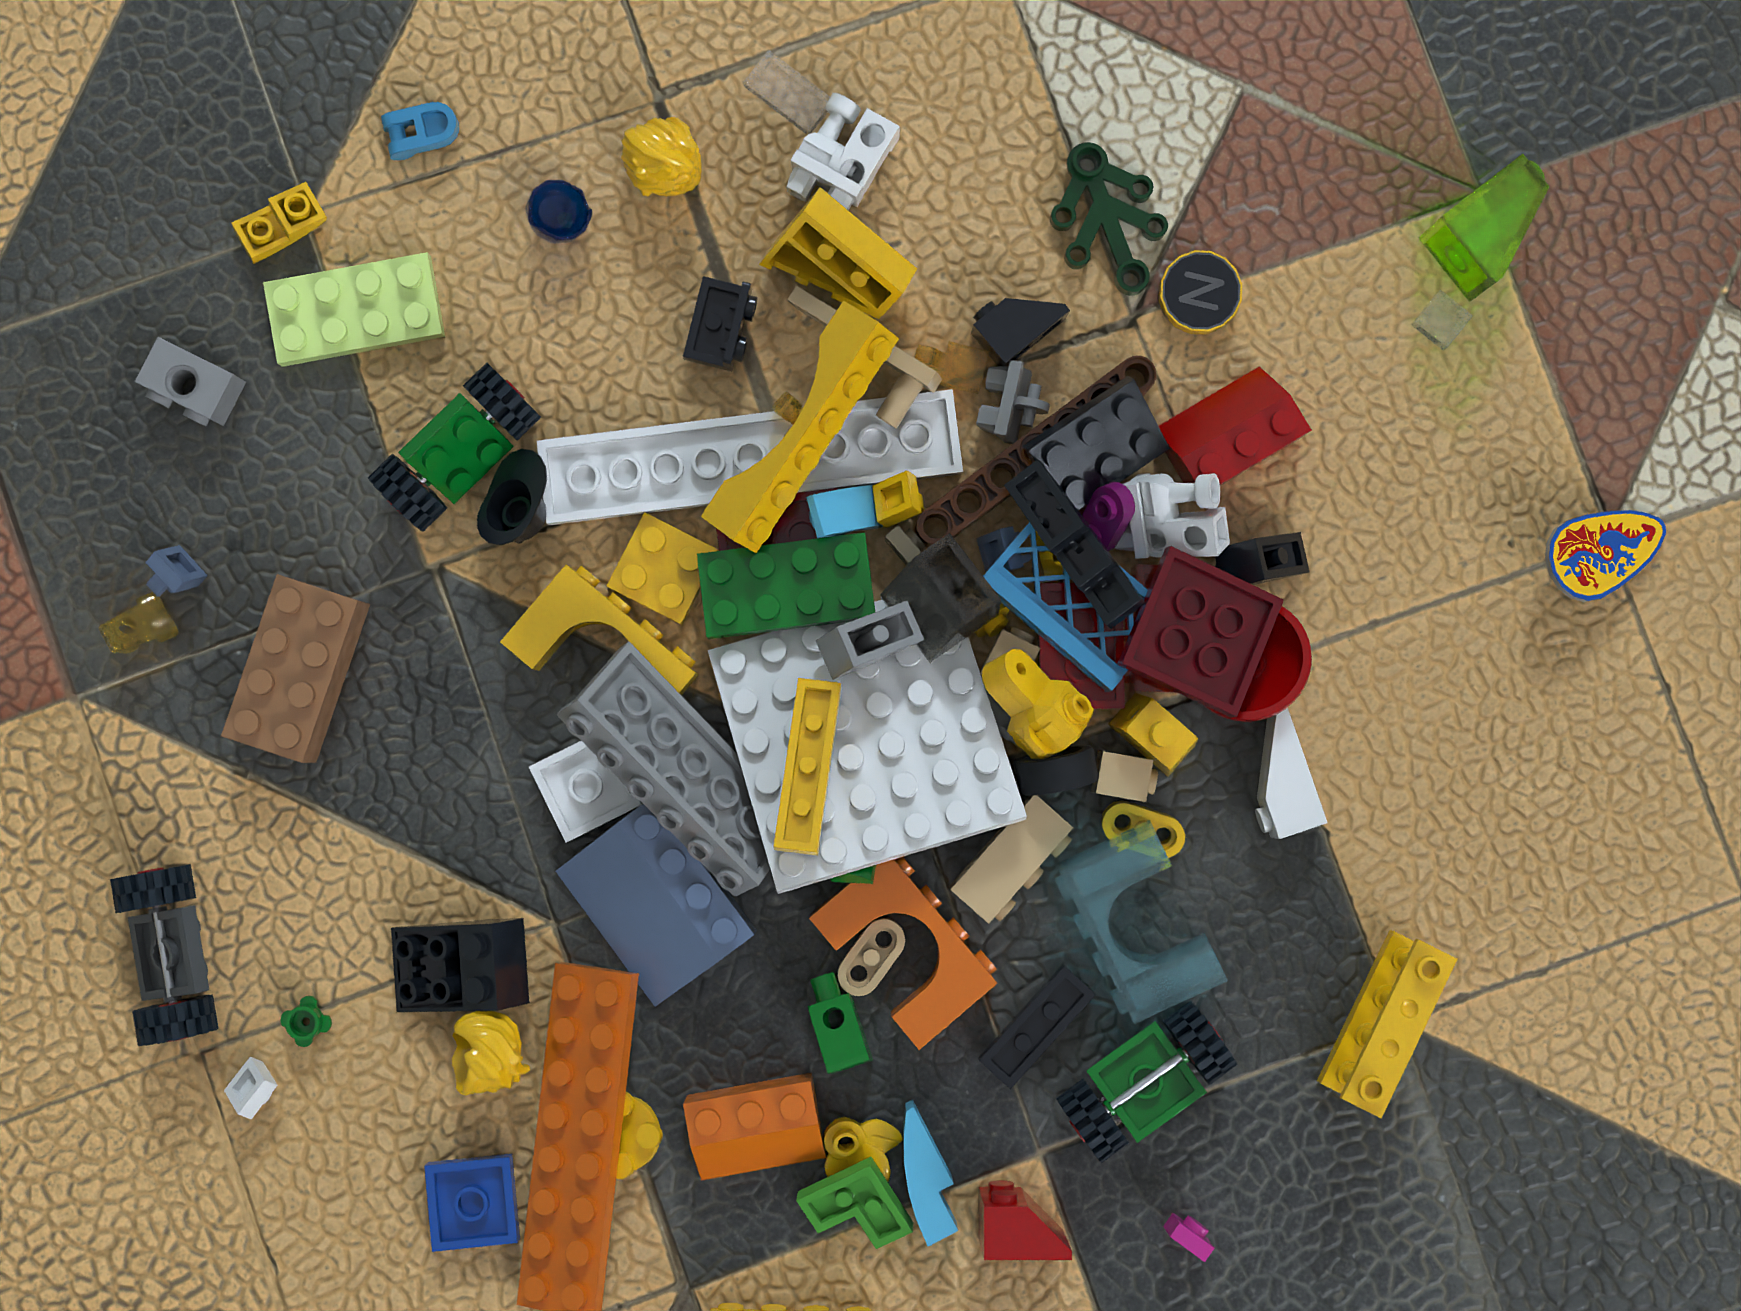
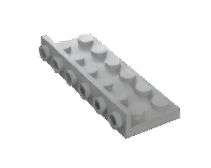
[557,641,770,896]

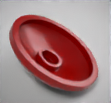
[1202,606,1312,722]

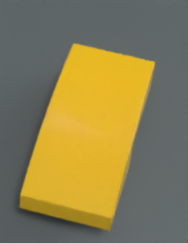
[231,182,327,264]

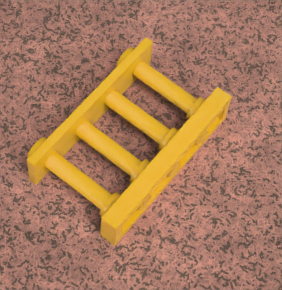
[1317,930,1458,1119]

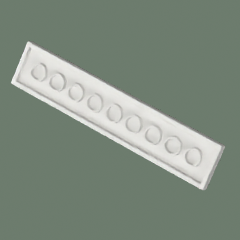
[537,389,963,525]

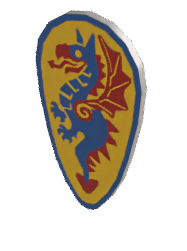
[1545,510,1666,602]

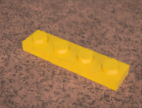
[773,678,842,856]

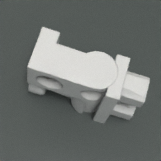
[786,93,900,210]
[1115,473,1230,559]

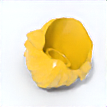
[621,117,702,197]
[451,1011,530,1096]

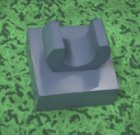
[977,526,1031,572]
[145,545,208,597]

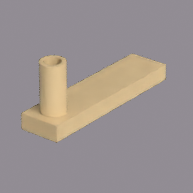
[787,285,942,429]

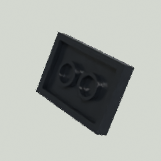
[1023,376,1170,510]

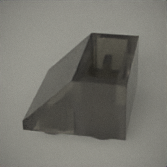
[880,533,1001,663]

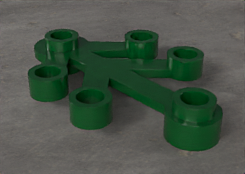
[1050,142,1168,296]

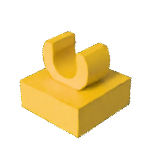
[872,470,925,528]

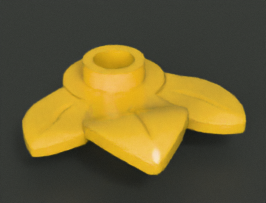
[823,1117,903,1182]

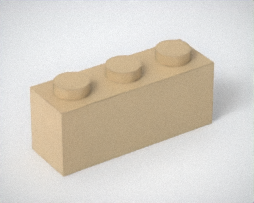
[949,795,1073,924]

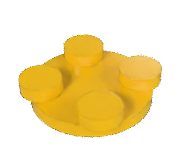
[616,1092,663,1179]

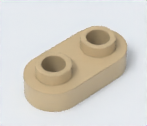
[838,918,905,996]

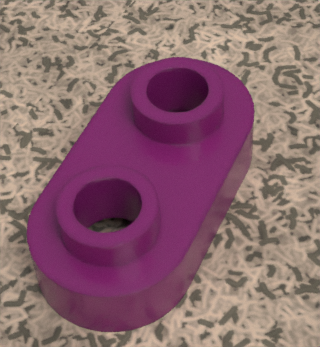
[1082,482,1135,551]

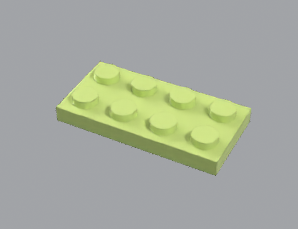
[263,252,445,367]

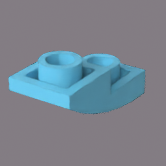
[806,485,883,538]

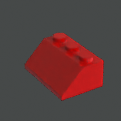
[1159,366,1312,486]

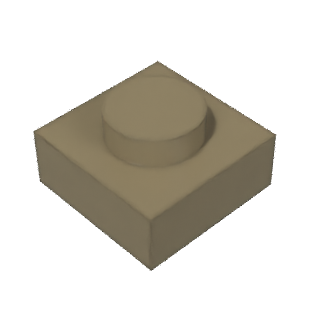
[885,525,926,571]

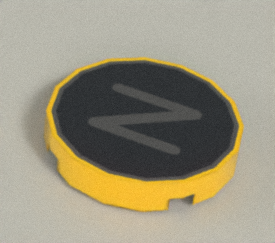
[1158,250,1242,335]

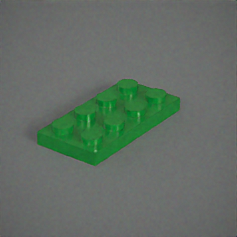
[697,533,875,639]

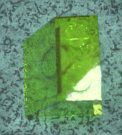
[1419,154,1550,302]

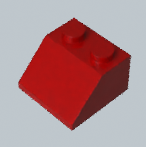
[979,1180,1072,1260]

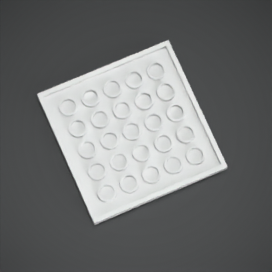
[708,580,1027,894]

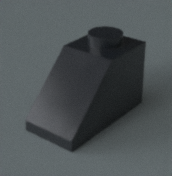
[971,298,1070,367]
[1215,532,1310,585]

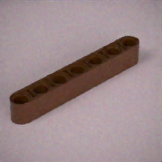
[916,356,1156,549]

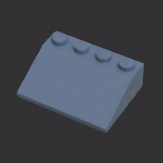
[555,804,757,1007]

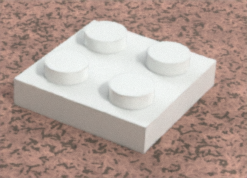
[529,741,643,843]

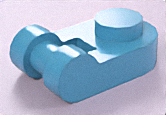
[381,102,459,160]

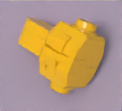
[982,649,1094,759]

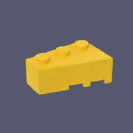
[759,187,917,319]

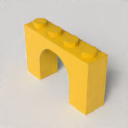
[500,564,699,696]

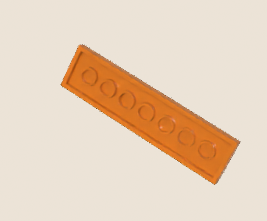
[517,962,639,1311]

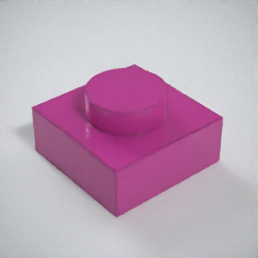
[1163,1213,1215,1262]

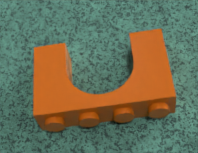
[809,857,998,1050]

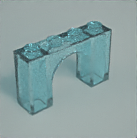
[1055,820,1228,1024]

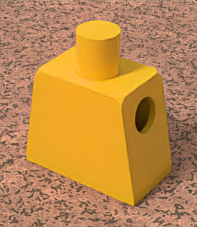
[1108,693,1198,777]

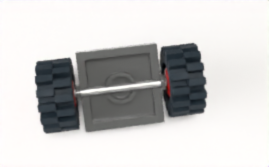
[110,864,219,1046]

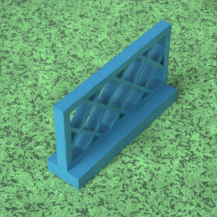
[978,522,1148,692]

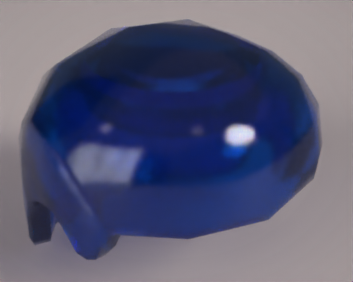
[525,179,592,244]

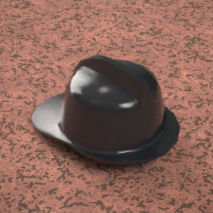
[477,449,547,545]

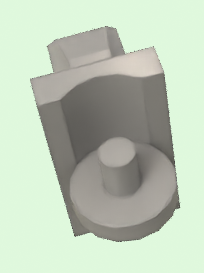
[976,360,1050,444]

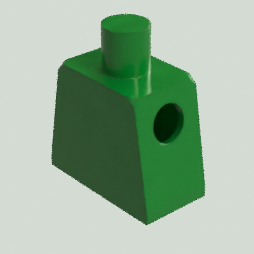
[808,972,873,1074]

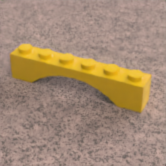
[701,300,899,553]

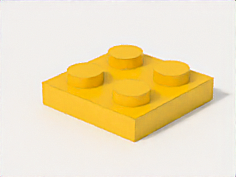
[606,512,719,625]

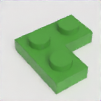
[796,1157,914,1249]

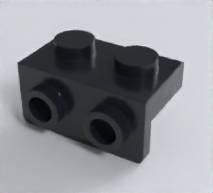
[683,276,758,372]

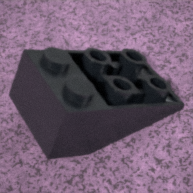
[391,918,530,1012]

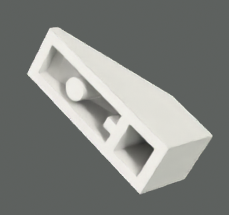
[1255,708,1328,839]

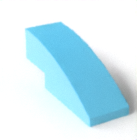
[903,1099,958,1247]

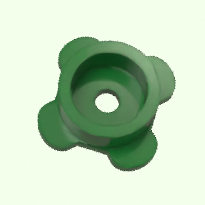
[280,996,332,1047]

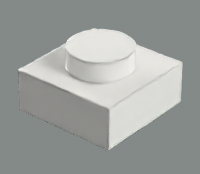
[224,1057,278,1119]

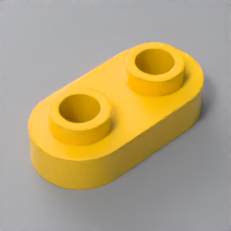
[1101,801,1185,858]

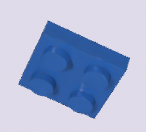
[424,1153,520,1252]

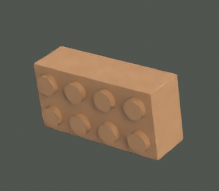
[221,574,370,763]

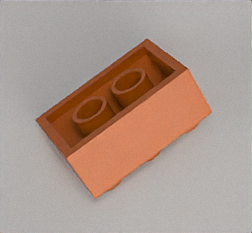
[683,1073,826,1181]

